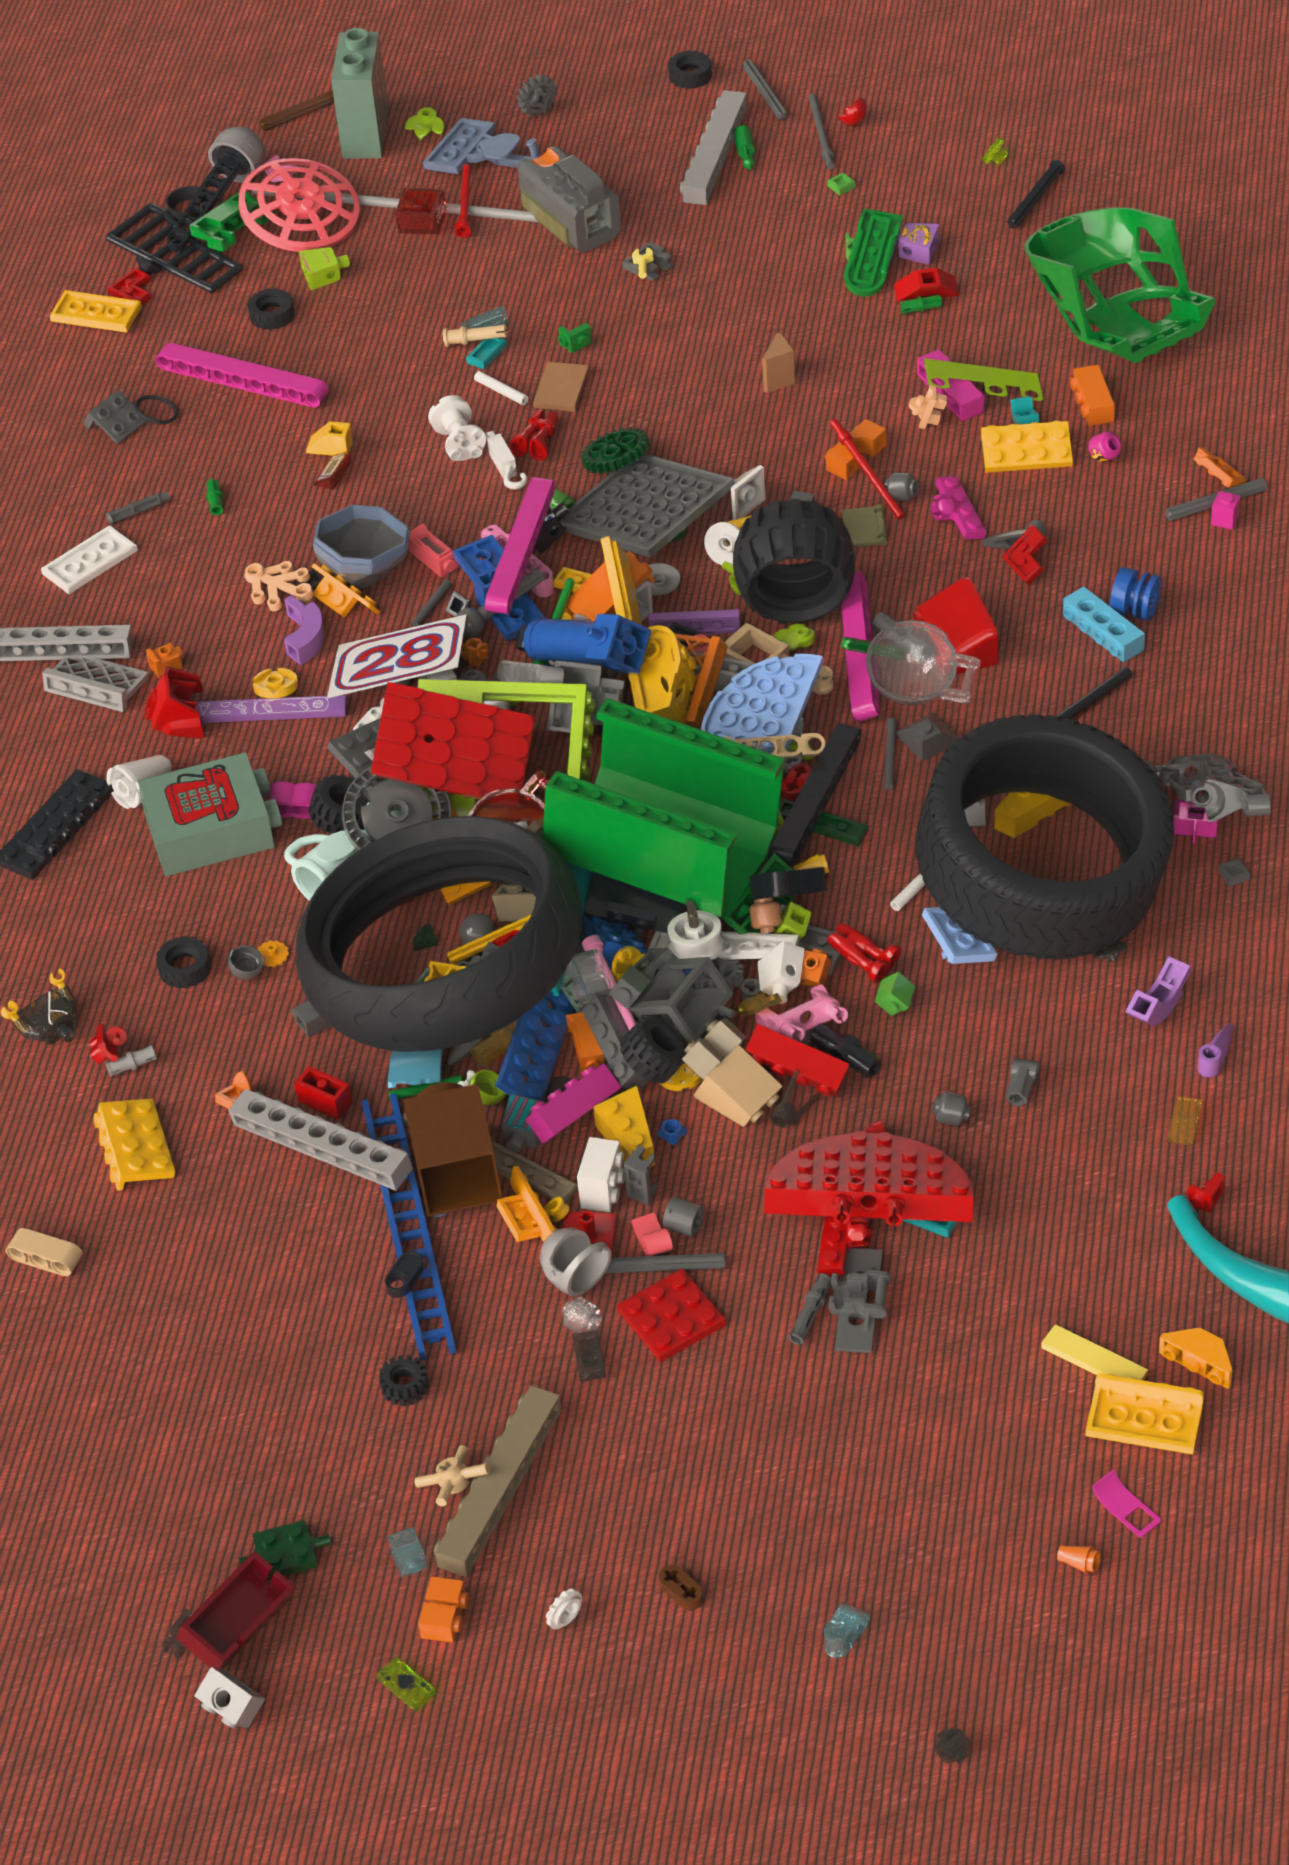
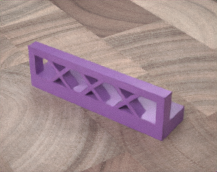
[649,609,740,634]

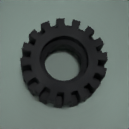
[379,1355,429,1406]

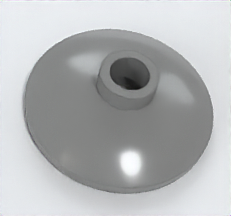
[649,563,680,596]

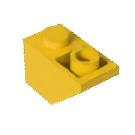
[306,421,353,457]

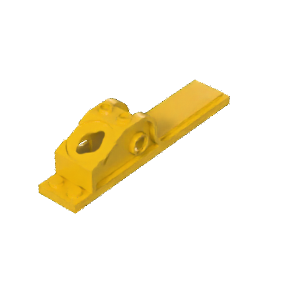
[601,536,697,724]

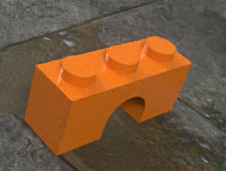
[825,419,886,480]

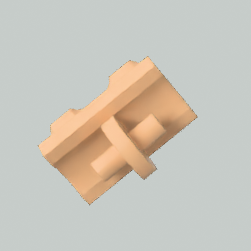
[909,385,947,429]

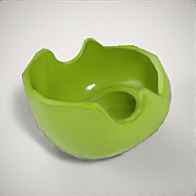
[470,1069,507,1106]

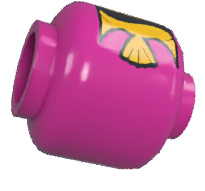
[1089,432,1121,462]

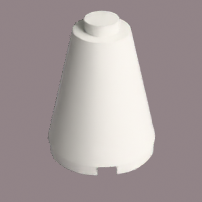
[107,755,172,809]

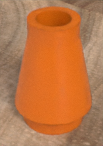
[1057,1545,1101,1574]

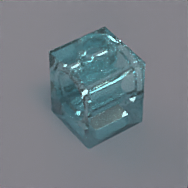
[387,1527,427,1577]

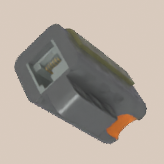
[518,146,621,253]

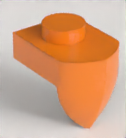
[215,1071,252,1109]

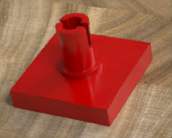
[563,1210,617,1258]

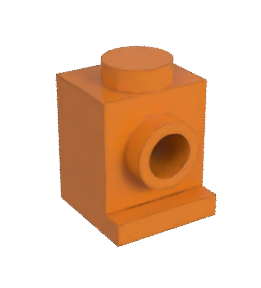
[146,643,184,679]

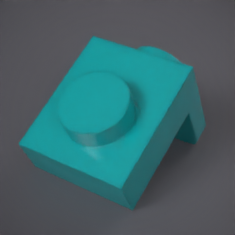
[1010,396,1039,425]

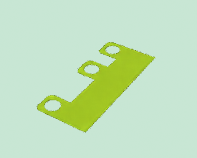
[923,358,1043,401]

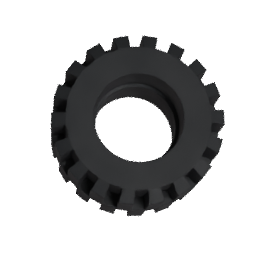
[309,774,368,835]
[620,1016,687,1084]

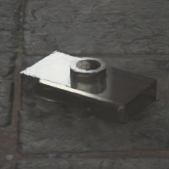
[572,1330,606,1382]

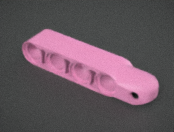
[481,525,554,597]

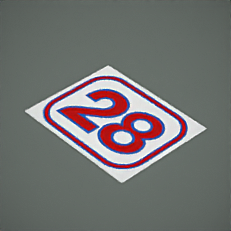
[327,614,467,698]

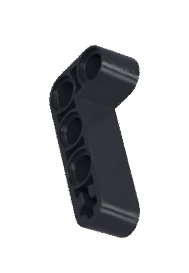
[749,867,827,900]

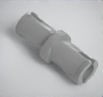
[105,1045,157,1077]

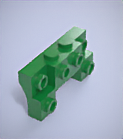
[189,191,275,252]

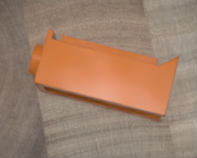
[566,1012,605,1073]

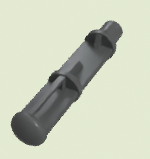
[106,491,170,524]

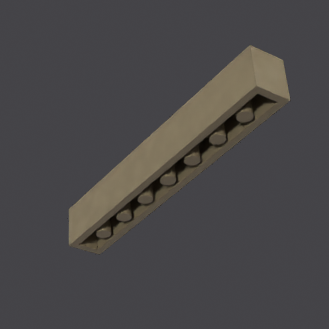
[434,1386,562,1577]

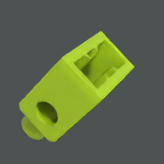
[299,247,350,290]

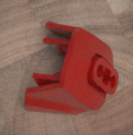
[144,666,204,738]

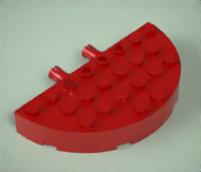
[764,1131,974,1226]

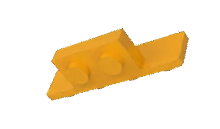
[311,563,381,618]
[497,1166,557,1242]

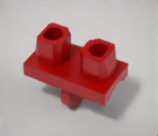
[89,1023,127,1065]

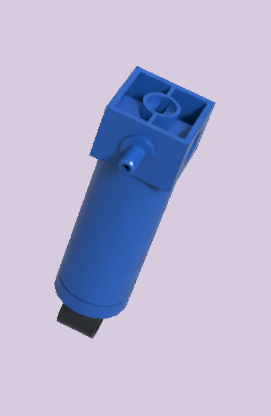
[515,614,651,674]

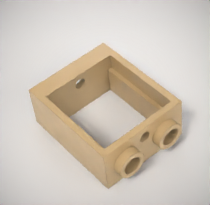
[725,623,790,663]

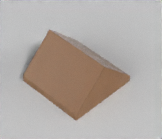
[762,333,795,393]

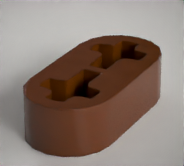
[659,1565,703,1610]

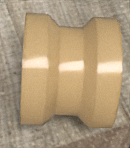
[812,665,833,695]

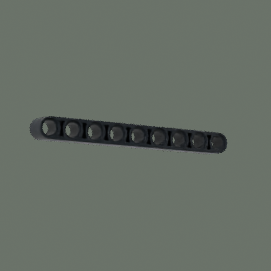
[768,723,862,868]

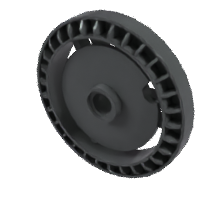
[342,766,451,851]

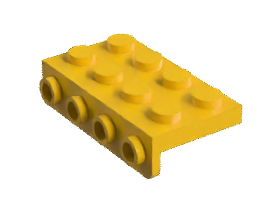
[981,421,1073,473]
[94,1098,175,1191]
[1085,1373,1204,1455]

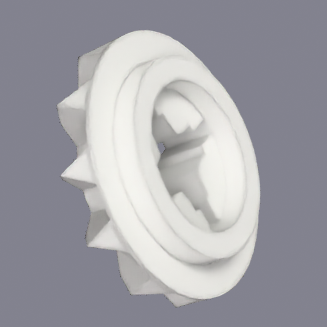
[546,1588,582,1629]

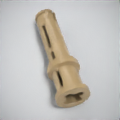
[443,324,508,347]

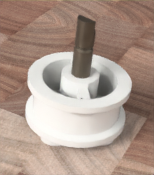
[667,899,724,960]

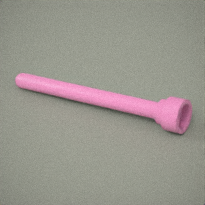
[582,935,636,1030]

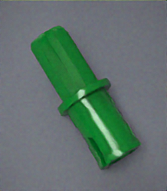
[900,295,942,315]
[206,478,224,516]

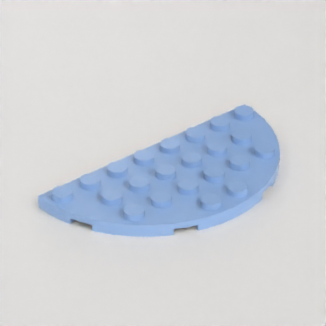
[701,654,824,759]

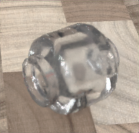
[561,1297,602,1336]

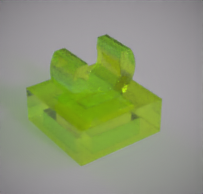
[981,136,1008,165]

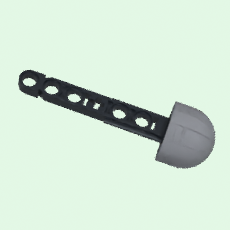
[167,127,264,252]

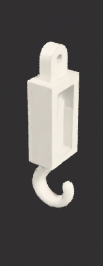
[486,431,528,490]

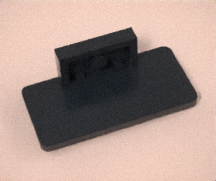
[585,872,686,934]

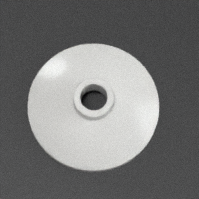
[704,522,740,565]

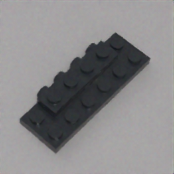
[0,769,114,880]

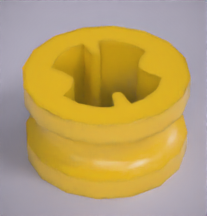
[544,1197,569,1222]

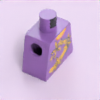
[896,223,939,265]

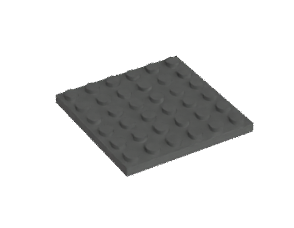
[561,454,735,558]

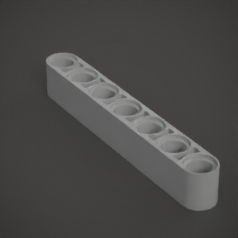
[497,660,564,684]

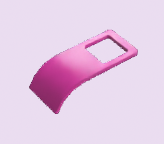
[1092,1469,1161,1538]

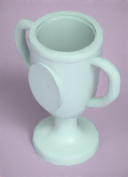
[285,802,403,901]

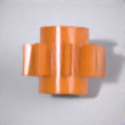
[461,638,488,666]

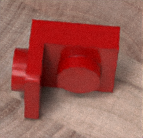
[1187,1172,1225,1213]

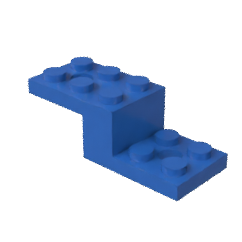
[453,535,546,641]

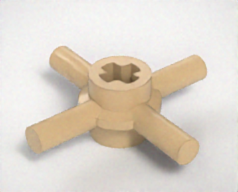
[415,1445,490,1506]

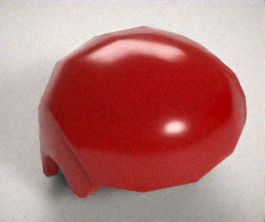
[838,97,867,126]

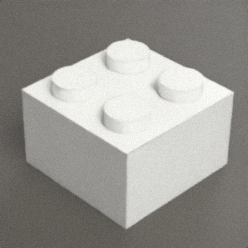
[577,1137,625,1213]

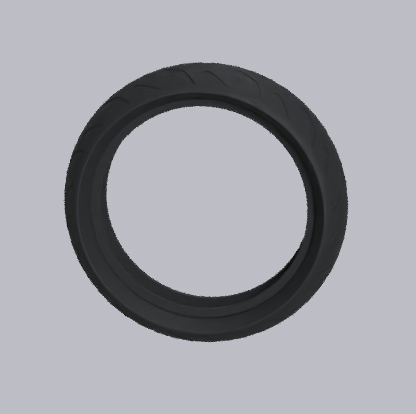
[295,816,582,1052]

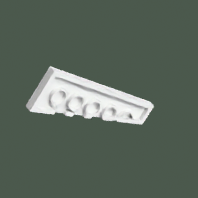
[648,931,800,960]

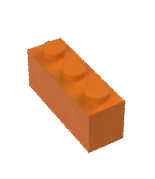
[1070,365,1115,426]

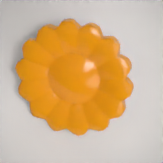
[257,940,289,967]

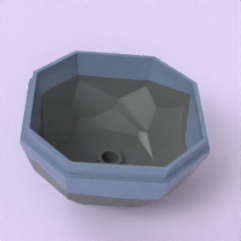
[313,505,410,589]

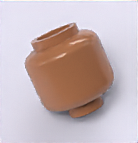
[749,897,782,933]

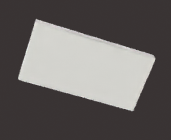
[41,525,138,594]

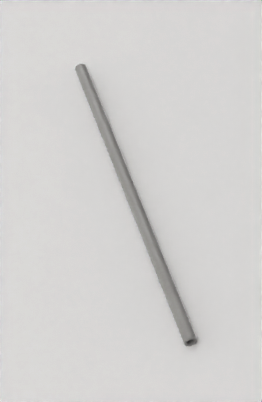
[253,190,538,222]

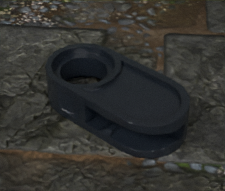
[385,1251,424,1298]

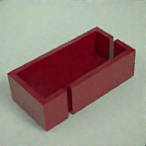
[176,1551,296,1669]

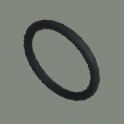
[134,395,178,424]

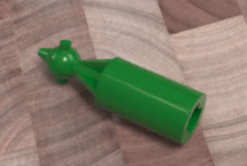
[734,125,755,170]

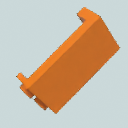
[565,551,655,621]

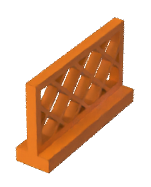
[674,633,728,730]

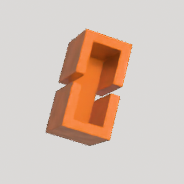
[418,1576,469,1643]

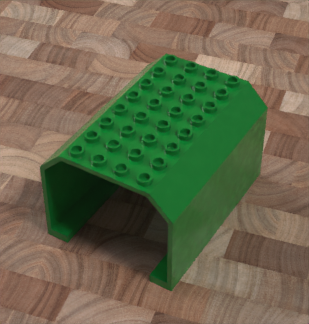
[543,698,785,918]

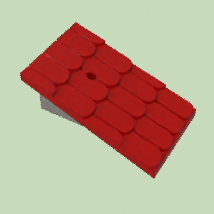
[371,682,536,809]

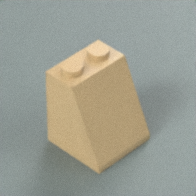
[693,1045,782,1127]

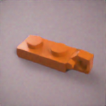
[1193,448,1247,488]

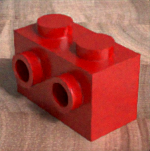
[294,1066,353,1120]

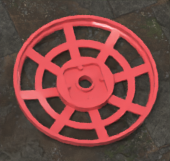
[238,158,360,252]

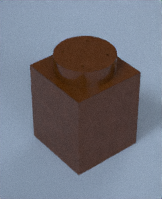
[403,1082,502,1217]

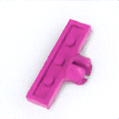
[931,476,987,539]

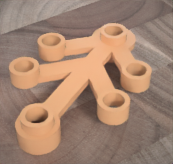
[245,561,313,611]

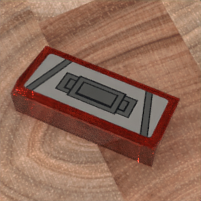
[314,451,351,490]

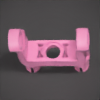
[755,984,848,1041]

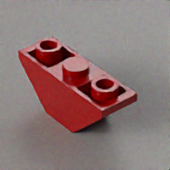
[893,268,959,304]

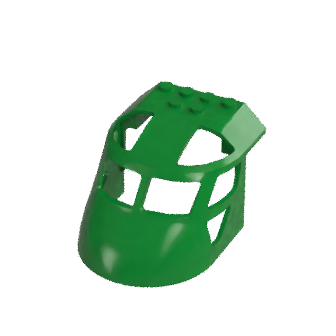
[1024,207,1215,363]

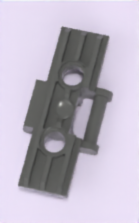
[828,1248,891,1353]

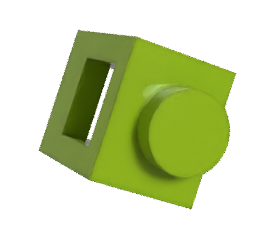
[774,902,812,940]

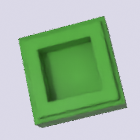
[827,173,856,196]

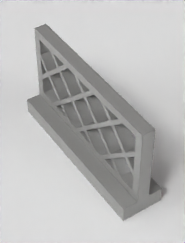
[42,657,149,712]

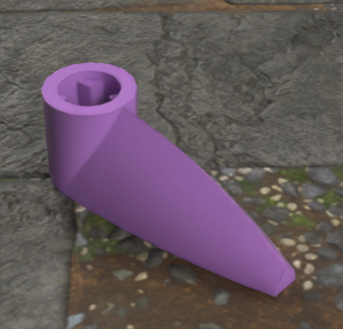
[1198,1023,1233,1078]

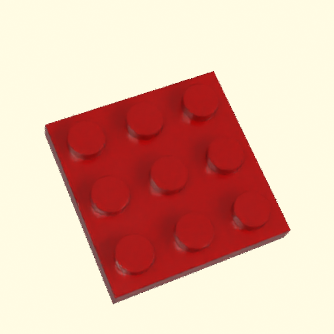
[617,1268,726,1362]

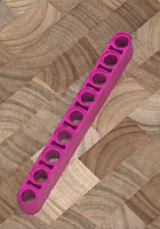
[155,343,329,407]
[485,477,555,614]
[841,570,880,723]

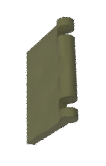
[842,504,888,548]

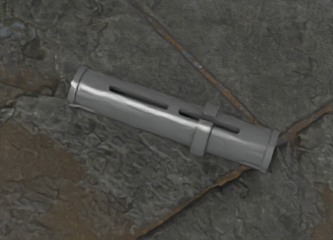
[788,1273,832,1345]

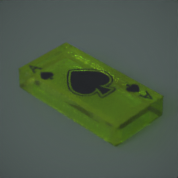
[376,1656,436,1712]

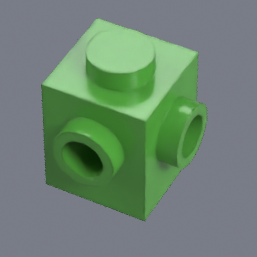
[874,972,915,1016]

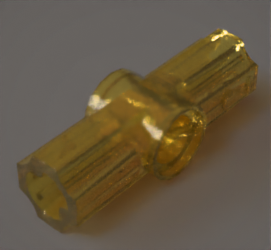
[470,1019,518,1067]

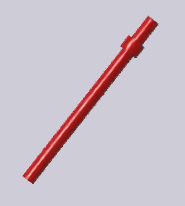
[830,419,905,520]

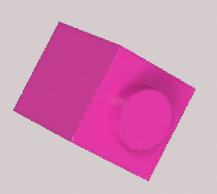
[1211,491,1241,530]

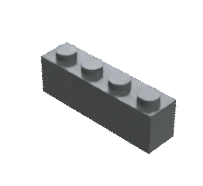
[582,995,650,1090]

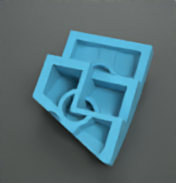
[388,1049,444,1088]

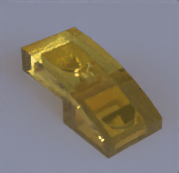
[735,992,782,1015]
[1167,1096,1203,1146]

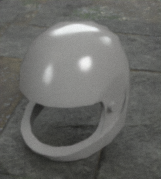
[539,1227,611,1297]

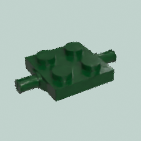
[238,1520,332,1580]

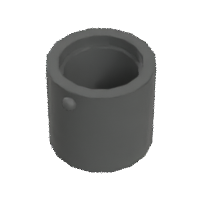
[663,1196,705,1237]

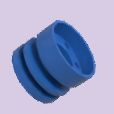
[1110,567,1162,621]

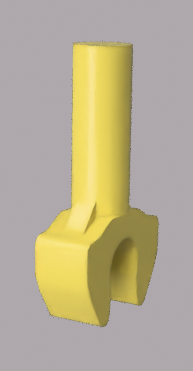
[632,248,654,278]

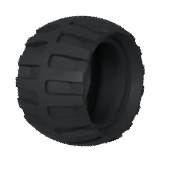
[733,499,855,624]

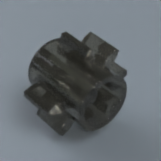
[934,1727,970,1764]

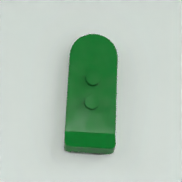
[844,209,903,297]

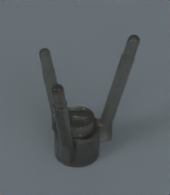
[770,1069,822,1128]

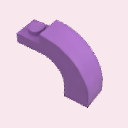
[284,595,325,666]
[1125,956,1192,1026]

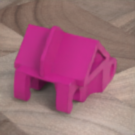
[1174,797,1218,843]

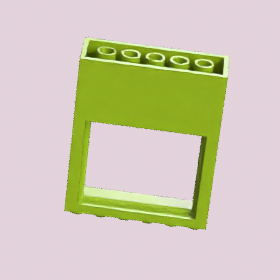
[417,679,595,826]

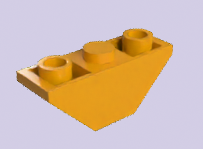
[1159,1328,1232,1389]

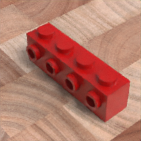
[745,1024,850,1097]

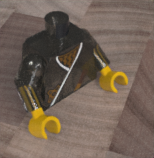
[1,969,77,1045]

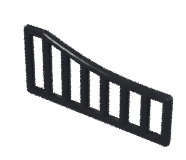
[105,203,243,293]

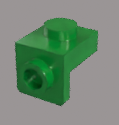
[558,323,592,353]

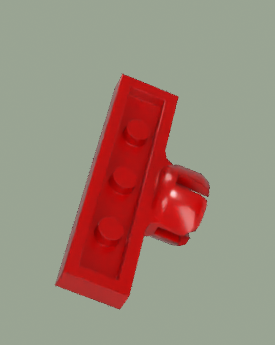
[817,1216,872,1276]

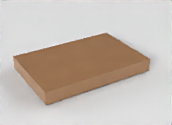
[533,362,589,412]

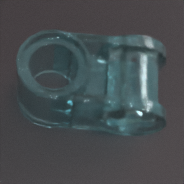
[824,1602,870,1658]

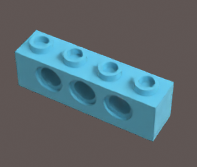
[1063,587,1145,662]

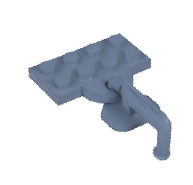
[423,118,540,174]

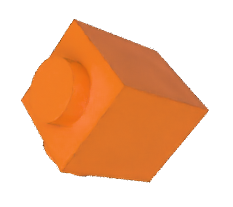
[799,949,831,987]

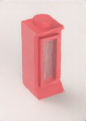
[408,523,458,577]

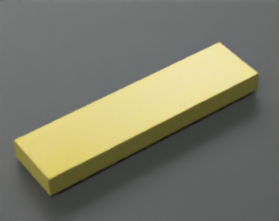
[1042,1324,1148,1381]

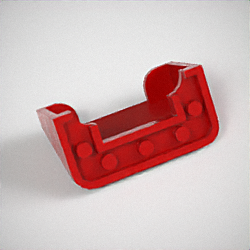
[913,577,998,677]

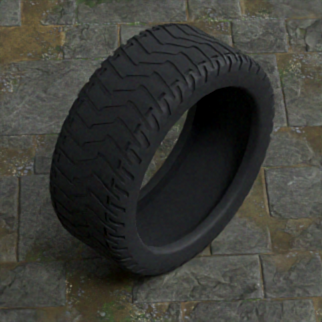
[915,714,1174,960]

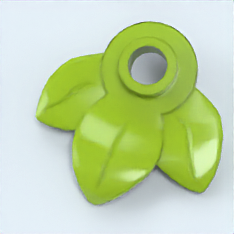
[405,107,444,140]
[772,624,815,651]

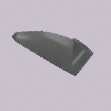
[982,520,1047,549]

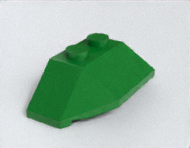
[722,853,794,934]

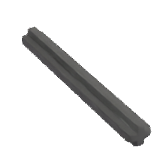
[743,59,787,120]
[1165,478,1267,521]
[605,1253,726,1273]

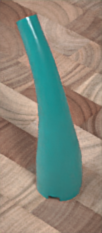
[1167,1195,1289,1324]

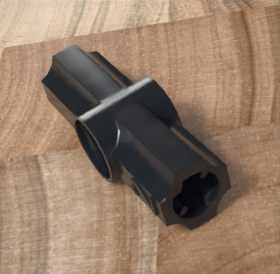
[811,1023,881,1078]

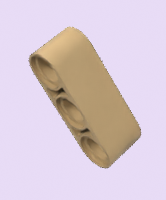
[5,1228,83,1276]

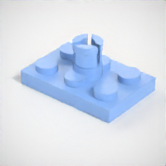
[922,907,997,964]

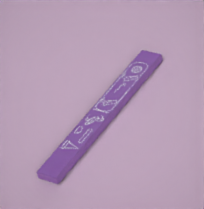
[195,695,347,723]

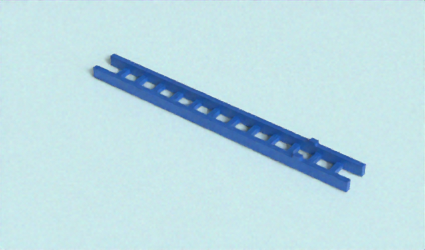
[362,1094,456,1361]

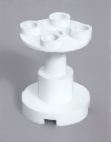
[428,395,486,461]

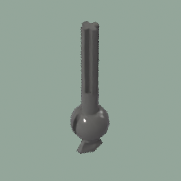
[456,569,545,638]

